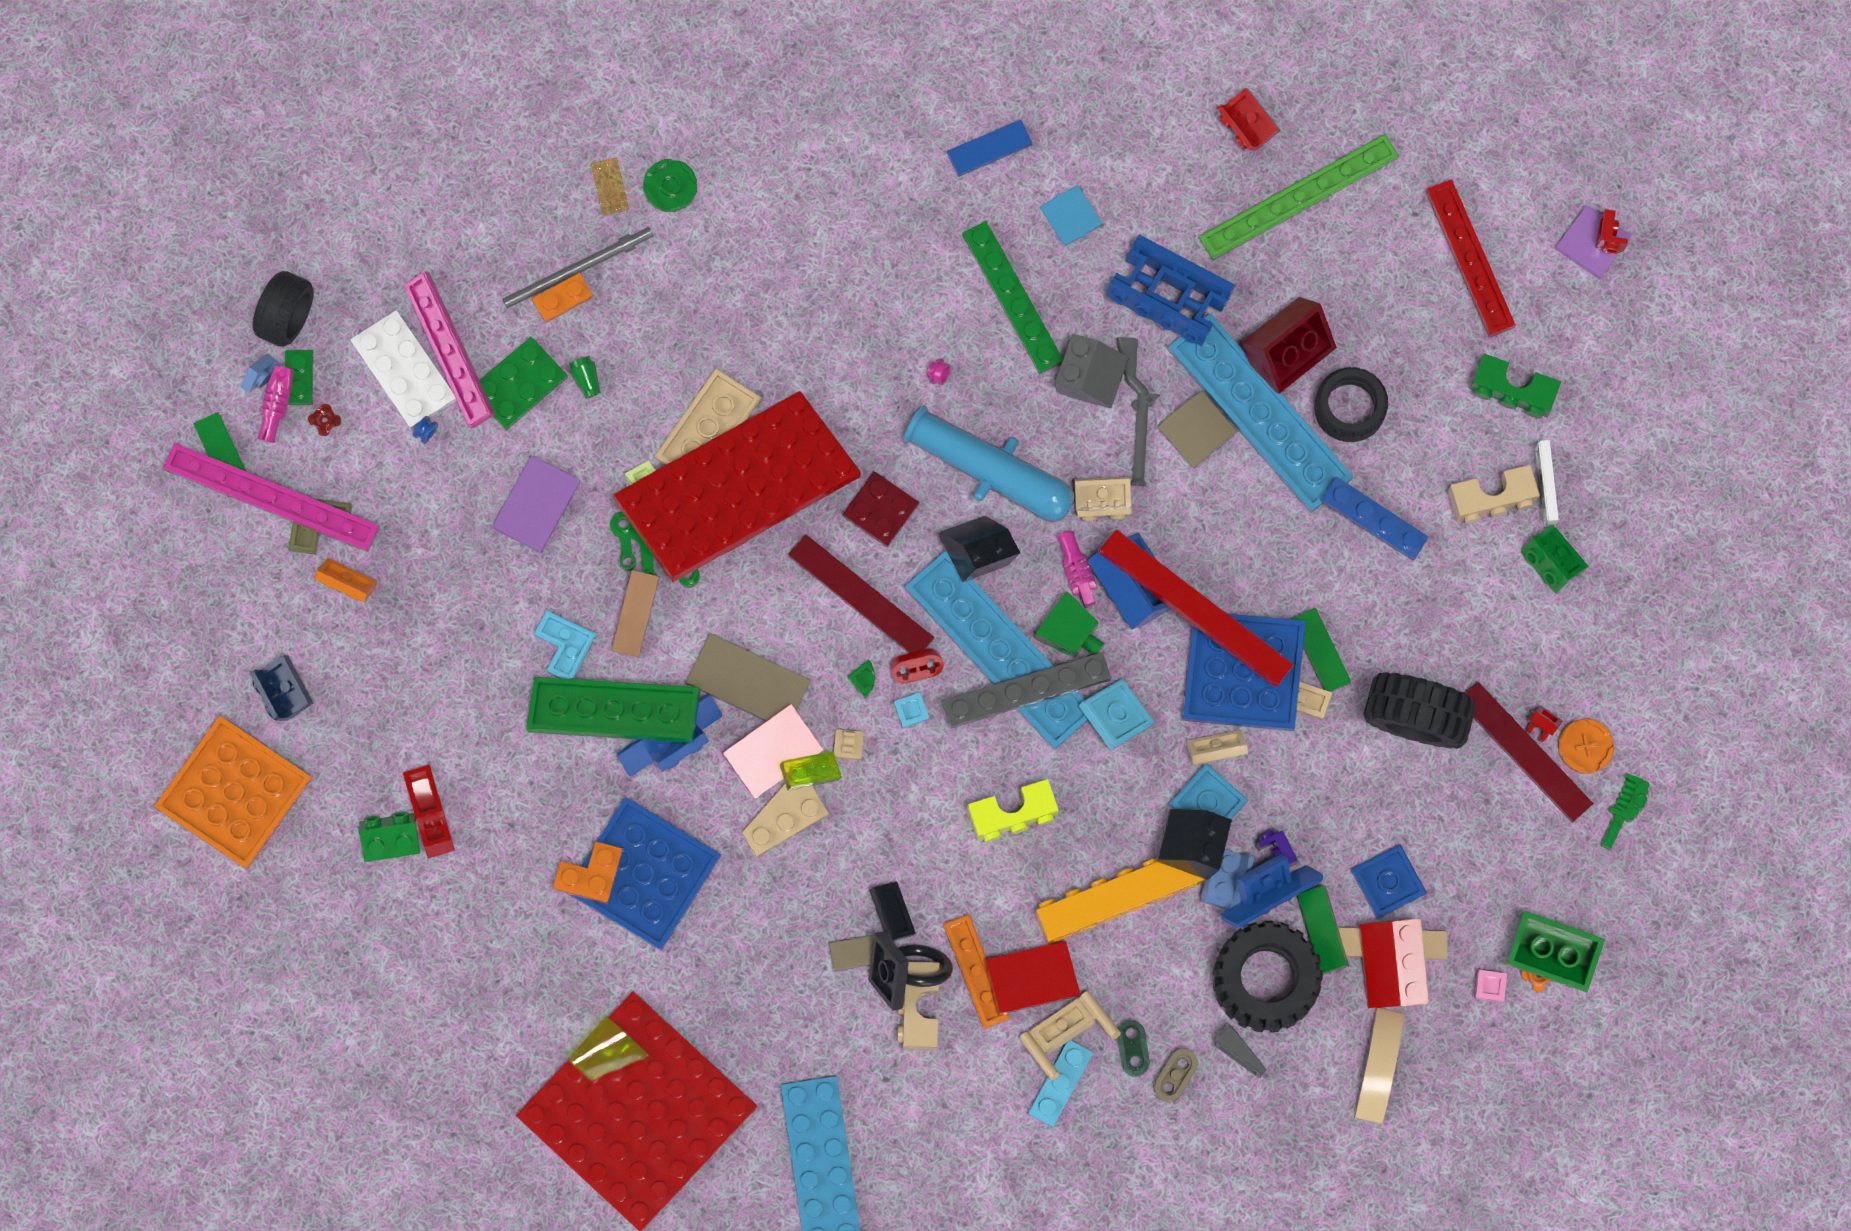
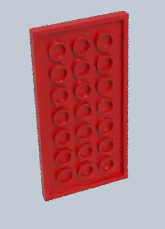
[613,391,861,582]

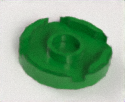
[643,159,697,212]

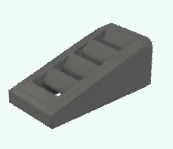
[1215,1024,1266,1078]

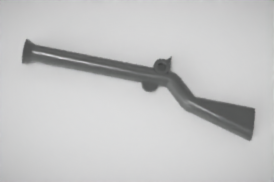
[1116,337,1160,487]

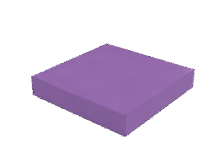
[1555,205,1632,280]

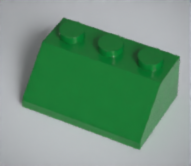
[1506,911,1605,993]

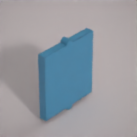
[1040,185,1103,247]

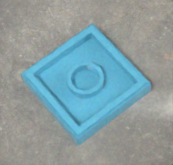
[1079,678,1155,751]

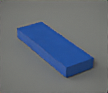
[947,119,1032,177]

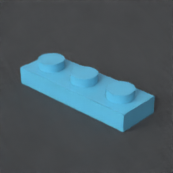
[1028,1040,1093,1128]

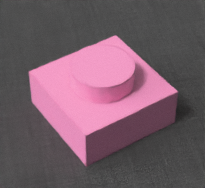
[1475,970,1507,1003]

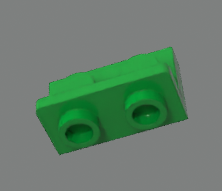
[1521,524,1589,593]

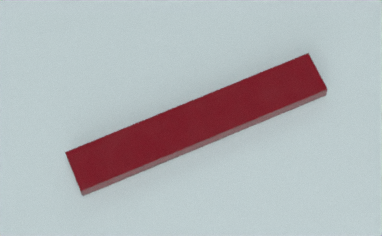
[788,534,935,653]
[1465,681,1594,823]

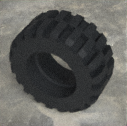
[1363,672,1476,749]
[1212,921,1323,1033]

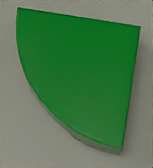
[847,659,875,699]

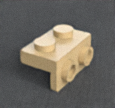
[1074,477,1132,521]

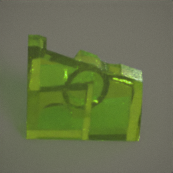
[568,1016,648,1081]

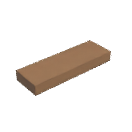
[611,570,660,658]

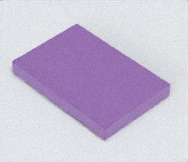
[492,455,581,554]

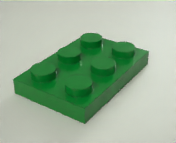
[479,337,568,431]

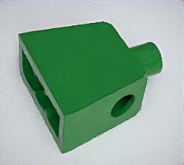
[1035,591,1105,658]

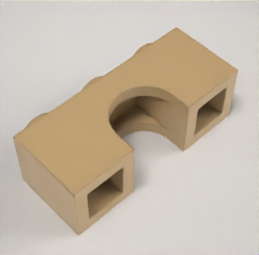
[1448,465,1540,524]
[898,962,940,1051]

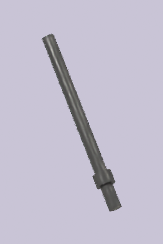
[502,227,654,309]

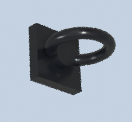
[868,931,953,1011]

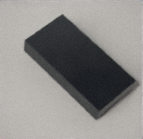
[869,881,916,942]

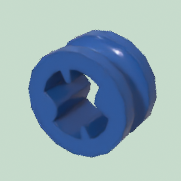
[413,416,438,444]

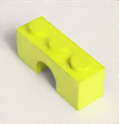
[967,779,1059,843]

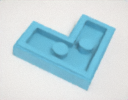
[534,610,597,679]

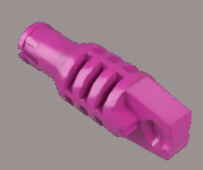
[257,365,293,443]
[1057,531,1097,608]

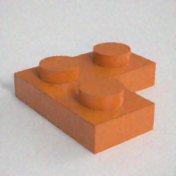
[553,841,623,904]

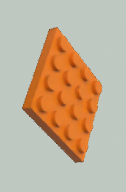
[154,715,312,870]

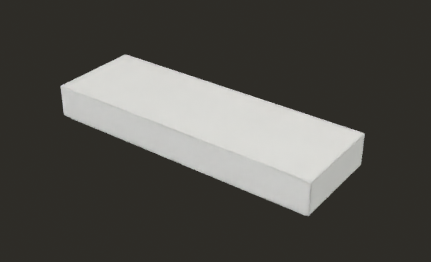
[1535,440,1559,527]

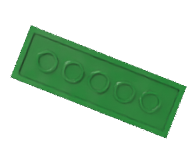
[526,677,700,743]

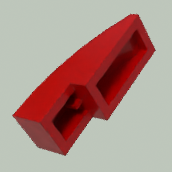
[403,764,455,859]

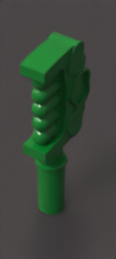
[1601,773,1650,850]

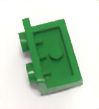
[359,811,420,862]

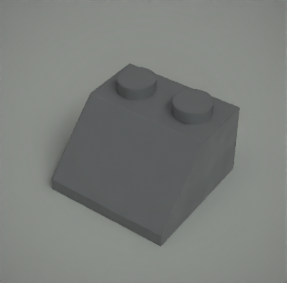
[1055,334,1129,409]

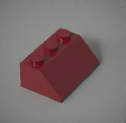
[1242,297,1337,394]

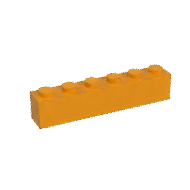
[1035,857,1205,945]

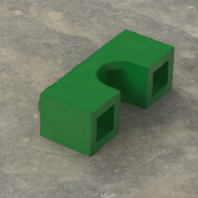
[1470,353,1562,419]

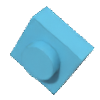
[894,693,929,729]

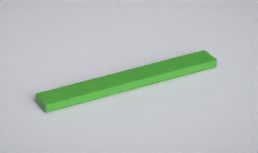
[1199,134,1399,261]

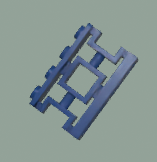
[1106,234,1235,346]

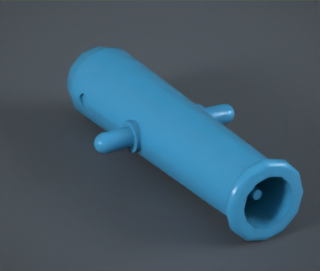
[903,405,1074,522]

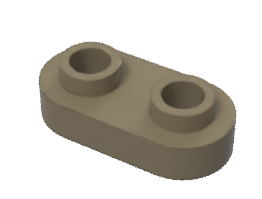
[1154,1049,1198,1103]

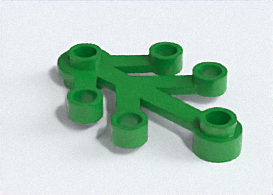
[610,511,700,588]

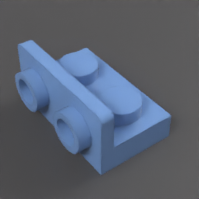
[1200,849,1254,910]

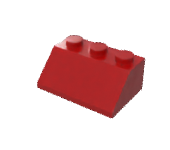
[1359,918,1429,1008]

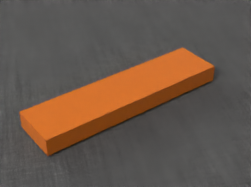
[943,914,1010,1030]

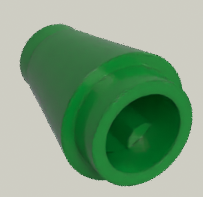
[569,356,601,399]

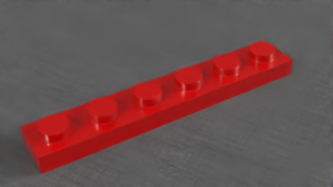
[1426,179,1516,338]

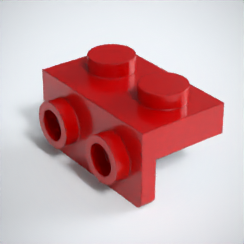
[1217,88,1281,151]

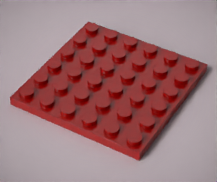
[516,991,758,1231]

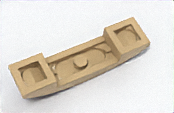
[1355,1008,1405,1124]

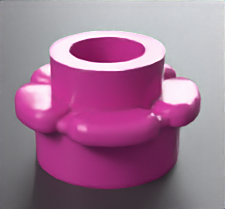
[927,358,951,385]

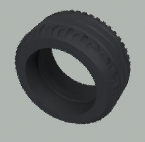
[252,271,314,347]
[1314,367,1388,442]

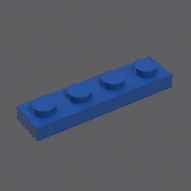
[1320,477,1429,560]

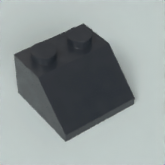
[938,516,1020,582]
[1156,809,1232,880]

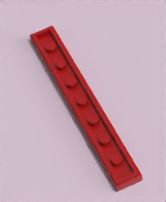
[1098,529,1294,688]

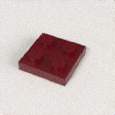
[842,471,920,548]

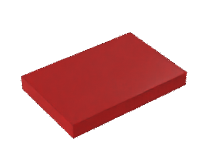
[984,941,1081,1015]

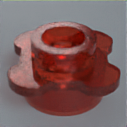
[308,404,341,436]

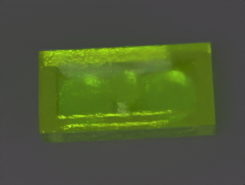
[779,751,842,791]

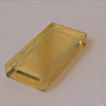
[590,157,629,216]

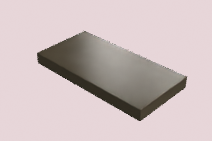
[686,633,811,721]

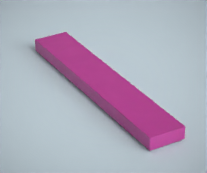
[403,271,495,428]

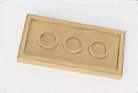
[654,368,762,465]

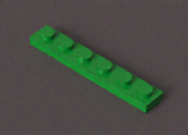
[962,221,1063,375]

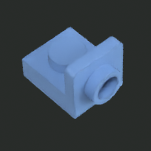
[240,354,285,393]

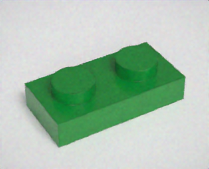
[285,350,314,405]

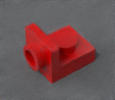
[1596,209,1628,254]

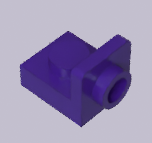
[1256,830,1298,868]

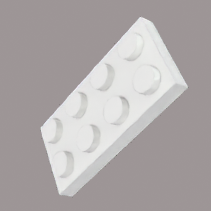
[350,310,457,429]

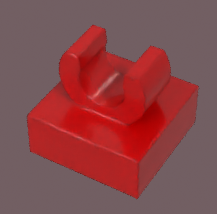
[1527,705,1563,742]

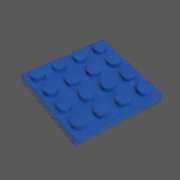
[1183,614,1306,732]
[568,797,721,951]

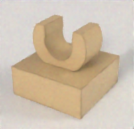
[833,729,864,761]

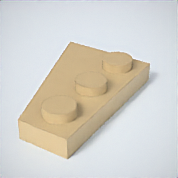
[742,767,829,858]

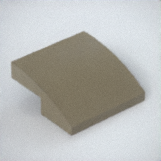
[1158,391,1238,468]

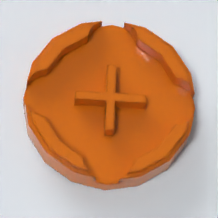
[1558,719,1614,774]

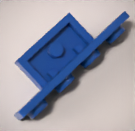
[617,694,722,776]
[1221,854,1323,928]

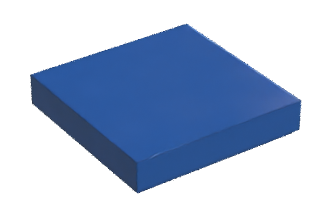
[1350,844,1427,920]

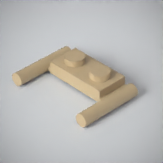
[1019,991,1121,1081]

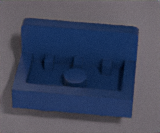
[250,655,314,721]

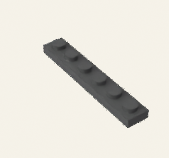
[943,652,1111,729]

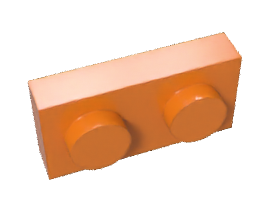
[532,272,593,324]
[314,558,377,602]

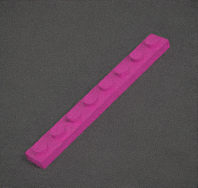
[163,443,379,552]

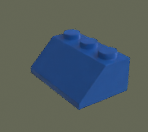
[1087,533,1172,630]

